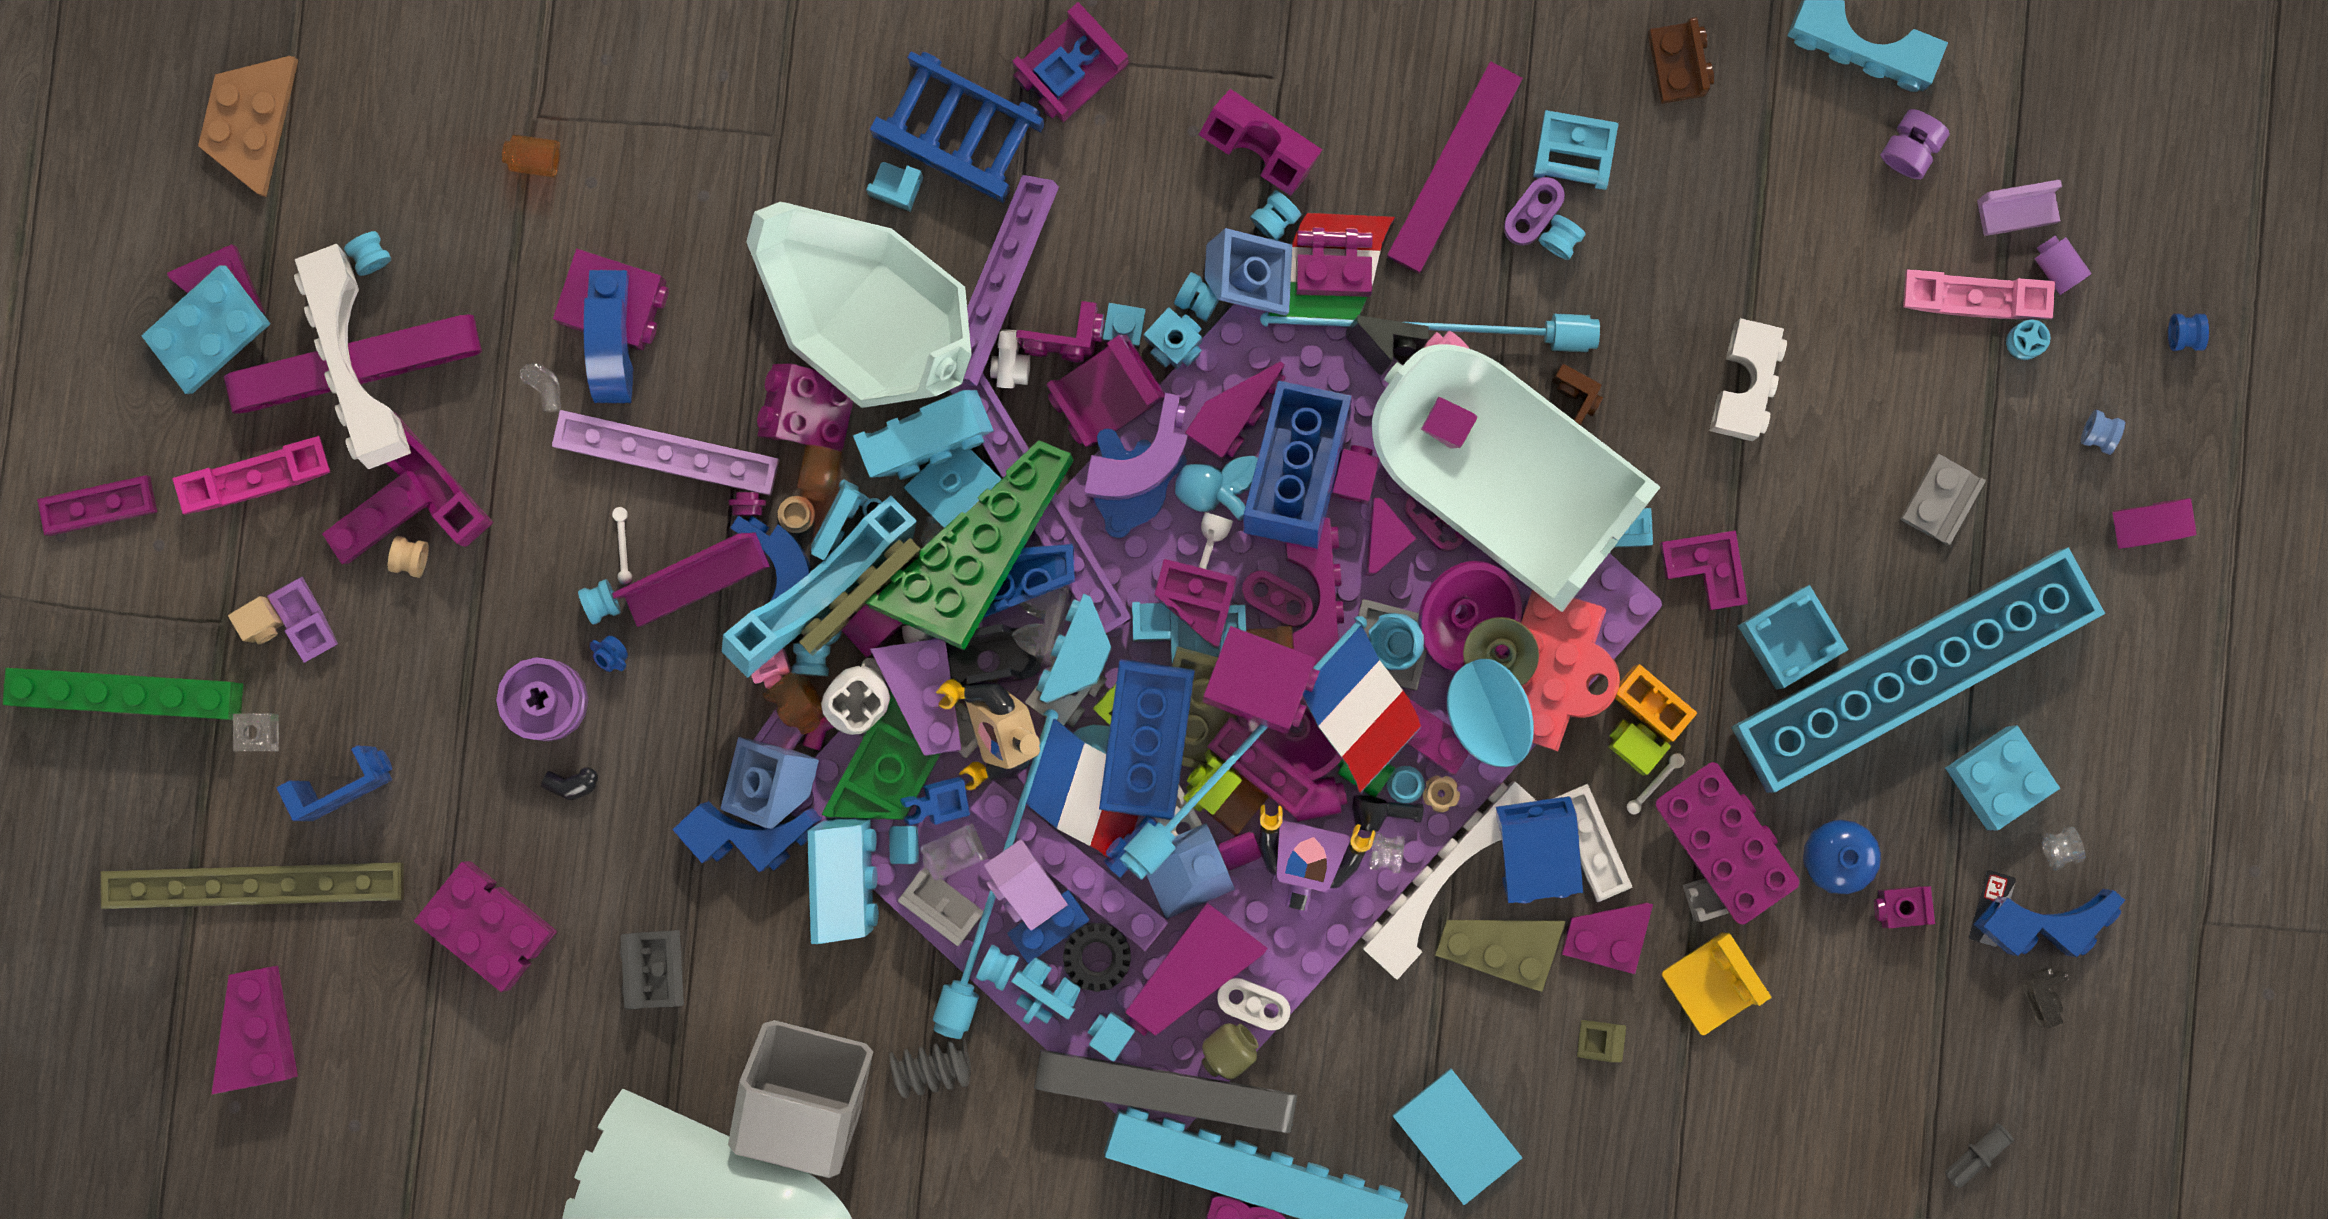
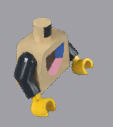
[936,679,1040,790]

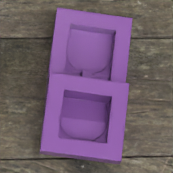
[267,576,338,663]

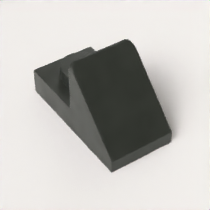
[1346,315,1429,375]

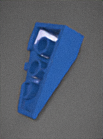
[983,544,1075,618]

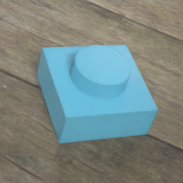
[1103,303,1146,347]

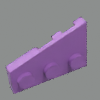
[870,639,962,756]

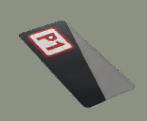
[1969,870,2016,947]

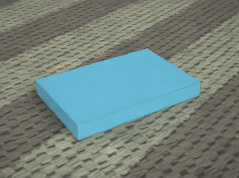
[1392,1068,1522,1205]

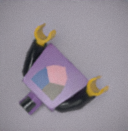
[1259,805,1376,911]

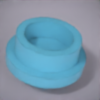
[1387,766,1425,803]

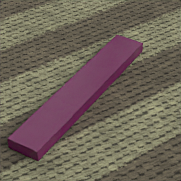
[1387,61,1523,274]

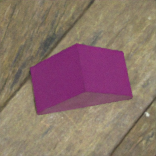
[1366,498,1416,576]

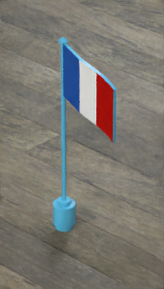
[1120,616,1421,880]
[933,709,1139,1039]

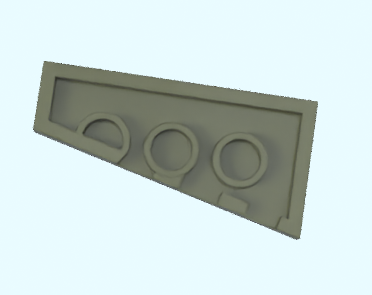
[799,538,921,656]

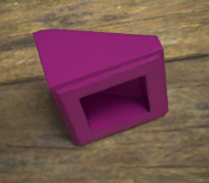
[1421,397,1478,449]
[1217,831,1261,870]

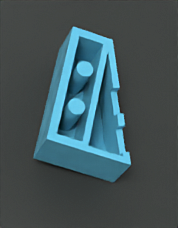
[853,390,994,480]

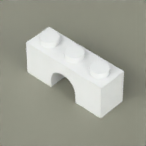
[1709,318,1787,441]

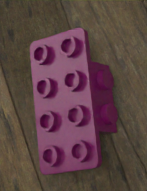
[1655,762,1800,924]

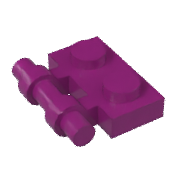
[1296,227,1372,297]

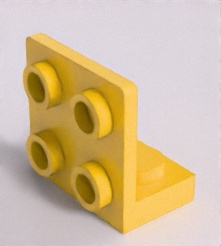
[1661,932,1772,1035]

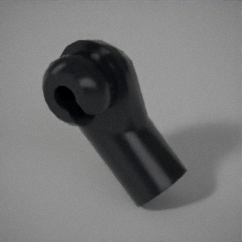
[541,767,598,800]

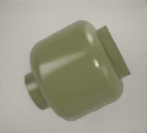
[1202,1023,1259,1080]

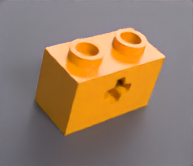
[1615,664,1697,743]

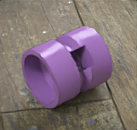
[1880,109,1950,180]

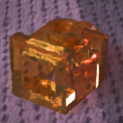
[763,672,825,734]

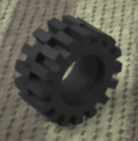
[1063,923,1131,992]

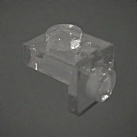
[920,823,988,881]

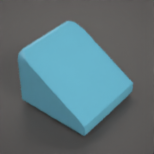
[889,826,919,864]

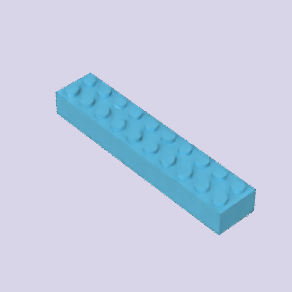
[1731,547,2105,793]

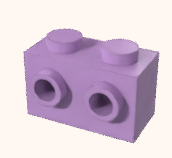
[984,839,1068,931]

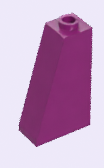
[1125,902,1268,1036]

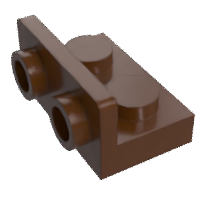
[1648,17,1714,104]

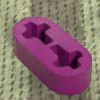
[1405,495,1464,551]

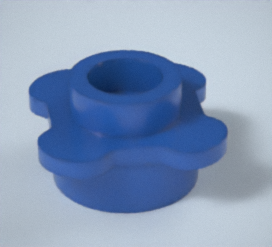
[590,636,628,672]

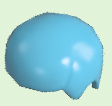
[1368,613,1424,670]

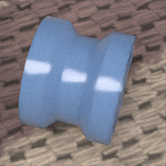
[2081,410,2125,455]

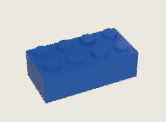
[1243,380,1352,549]

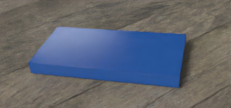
[1099,659,1195,820]

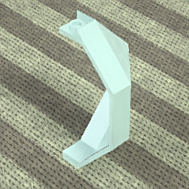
[746,202,971,408]

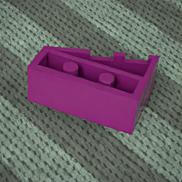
[211,966,298,1095]

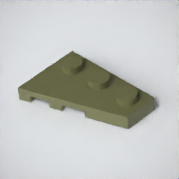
[1434,920,1566,992]

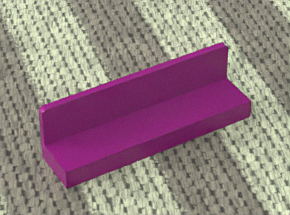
[612,532,770,627]

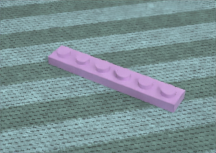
[552,410,780,496]

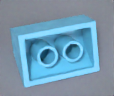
[808,818,879,944]

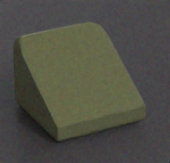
[1577,1020,1626,1062]

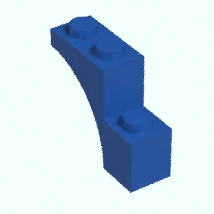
[672,801,822,872]
[1974,889,2125,957]

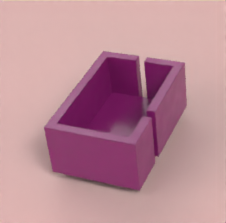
[414,861,558,992]

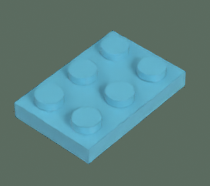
[141,266,270,394]

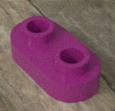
[1242,570,1313,627]

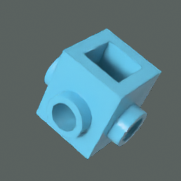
[1144,307,1202,369]

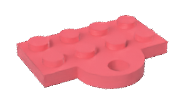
[1521,590,1620,751]

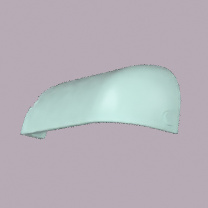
[1372,344,1660,612]
[562,1089,852,1219]

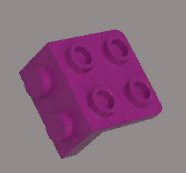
[1016,301,1105,362]
[757,364,853,452]

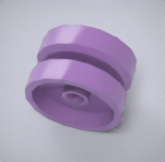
[496,657,589,742]

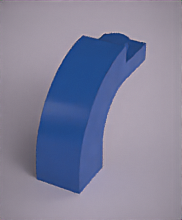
[584,270,634,403]
[730,515,812,643]

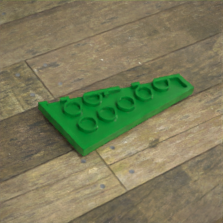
[865,440,1074,650]

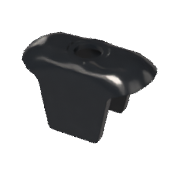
[946,624,1042,688]

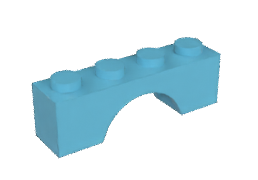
[1787,0,1948,92]

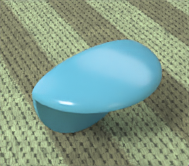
[1447,659,1534,767]

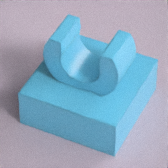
[1613,508,1653,548]

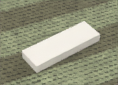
[1553,784,1633,902]

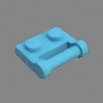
[1533,110,1618,190]

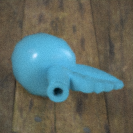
[1175,456,1258,521]

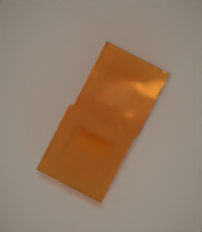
[1207,773,1269,837]

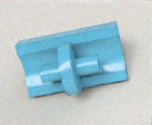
[1011,957,1081,1024]

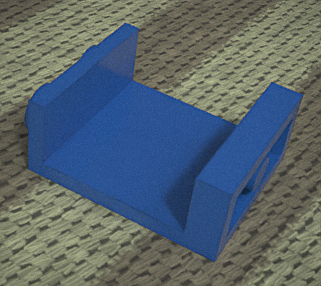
[276,745,392,821]
[1495,796,1583,903]

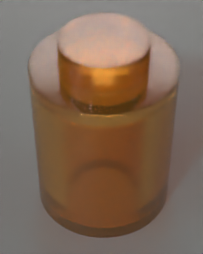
[502,134,560,177]
[797,444,842,502]

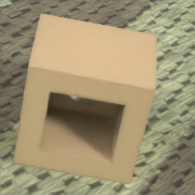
[228,596,284,645]

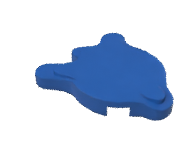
[1093,429,1187,539]

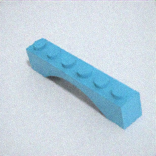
[722,496,917,678]

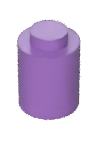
[2034,235,2092,295]

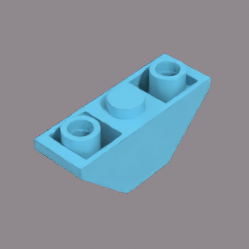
[1036,594,1112,704]

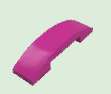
[172,436,330,515]

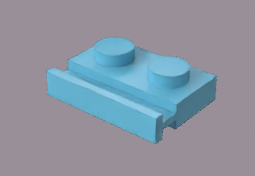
[811,480,862,561]

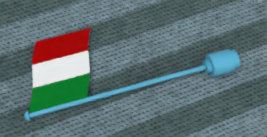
[1260,213,1600,352]

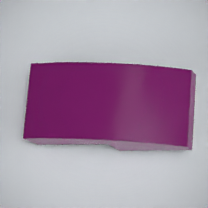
[2112,498,2197,549]

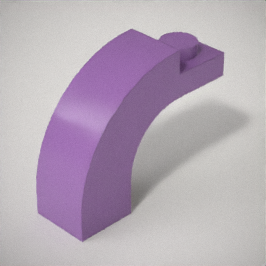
[1084,393,1188,500]

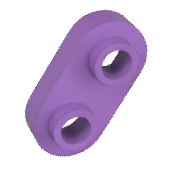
[1504,177,1565,246]

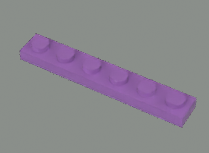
[962,175,1059,386]
[970,780,1169,952]

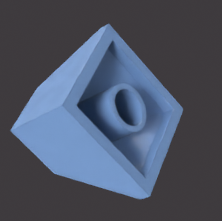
[1204,228,1293,316]
[720,737,819,829]
[1147,823,1235,919]

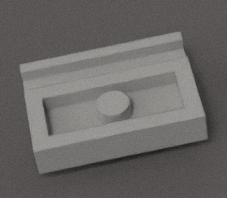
[1900,454,1986,546]

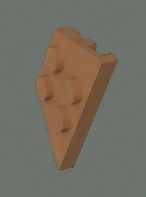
[198,56,298,197]

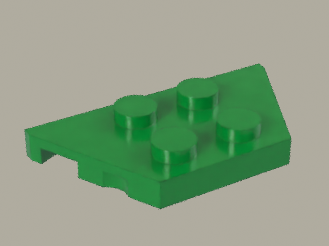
[822,690,941,820]

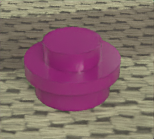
[729,492,766,516]

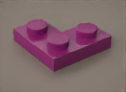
[1660,530,1748,611]

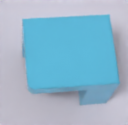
[866,162,923,212]
[1132,602,1171,642]

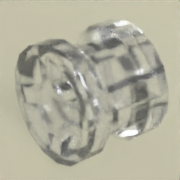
[2041,826,2085,871]
[1369,833,1405,873]

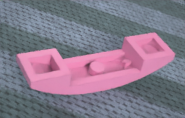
[1903,269,2055,319]

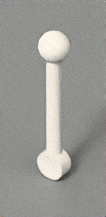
[612,507,632,584]
[1627,753,1685,814]

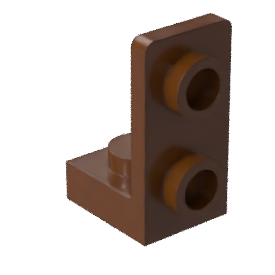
[1552,364,1603,425]

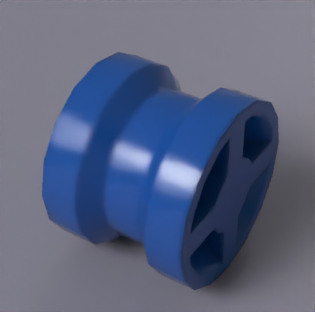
[2168,314,2209,351]

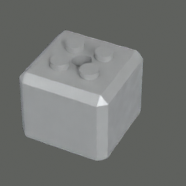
[728,1020,873,1178]

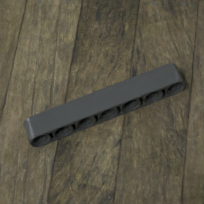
[1034,1050,1298,1133]

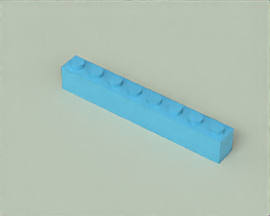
[1104,1106,1408,1219]

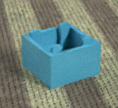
[1738,585,1849,690]

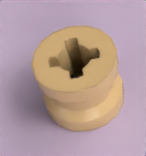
[388,536,429,578]

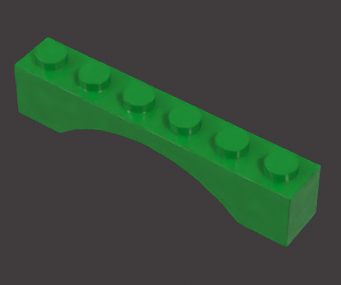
[2,668,243,721]

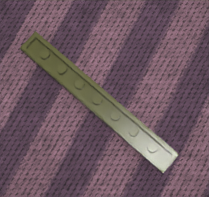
[101,863,404,909]

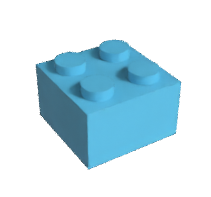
[1945,725,2060,830]

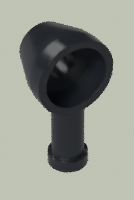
[1352,795,1424,832]

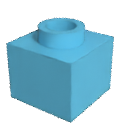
[1087,1011,1135,1062]

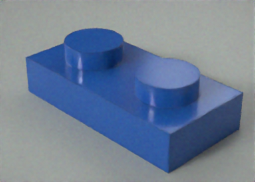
[1007,889,1090,964]

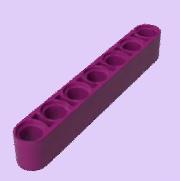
[224,315,482,414]

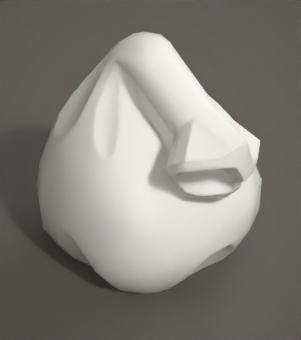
[821,658,890,735]

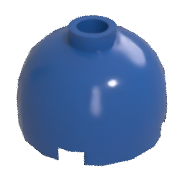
[1803,820,1881,895]

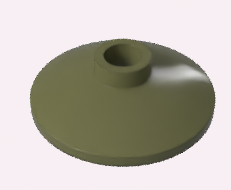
[1463,617,1539,686]

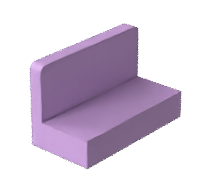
[1977,180,2062,236]

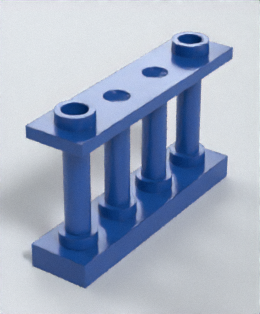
[870,51,1044,204]

